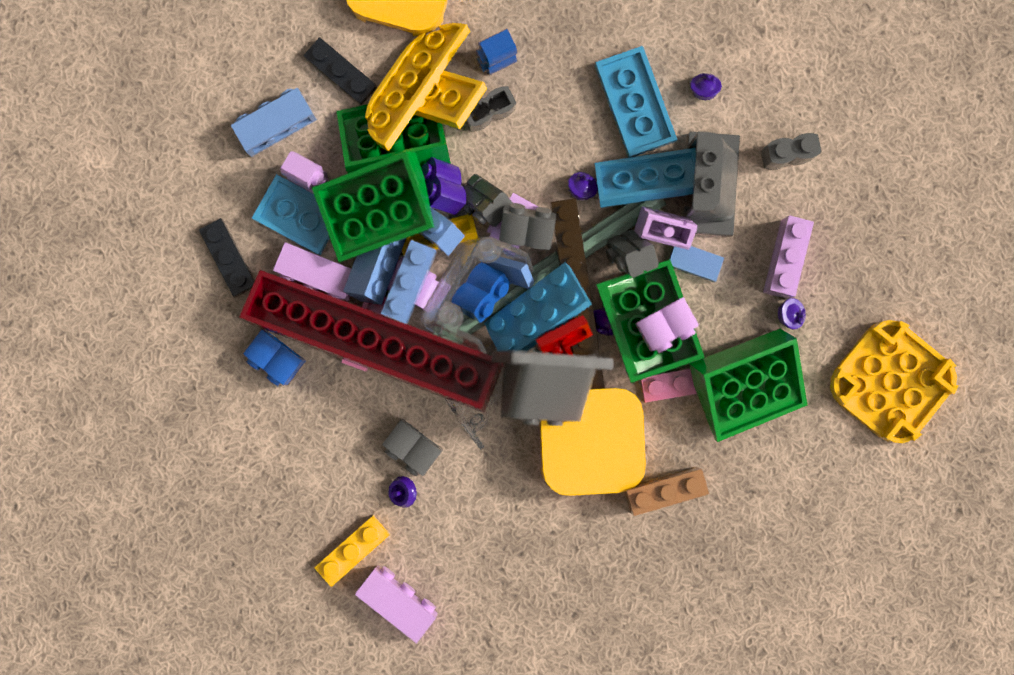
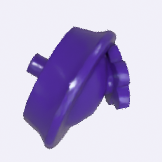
[690,73,722,100]
[568,172,598,201]
[778,298,806,330]
[593,308,613,336]
[388,476,417,508]

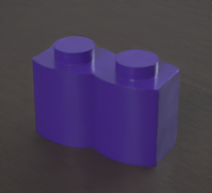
[421,157,466,215]

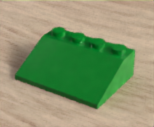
[336,104,451,174]
[312,151,434,262]
[596,260,705,383]
[689,328,808,442]

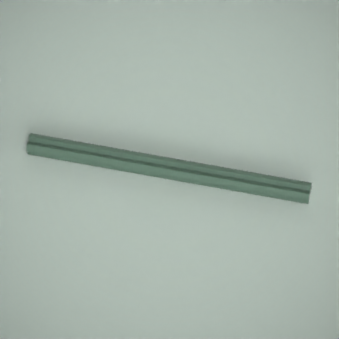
[432,198,666,343]

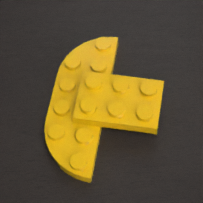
[365,23,487,151]

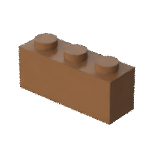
[625,467,709,516]

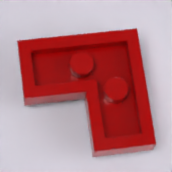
[536,315,593,356]

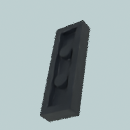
[303,37,378,106]
[199,218,255,298]

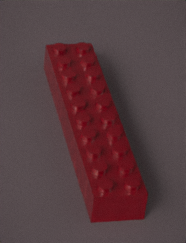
[239,270,504,413]

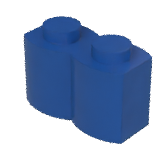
[476,29,517,75]
[451,262,510,323]
[243,329,306,386]

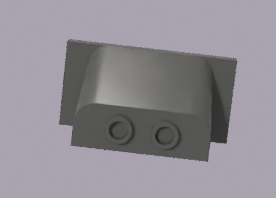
[683,131,740,237]
[492,351,614,426]

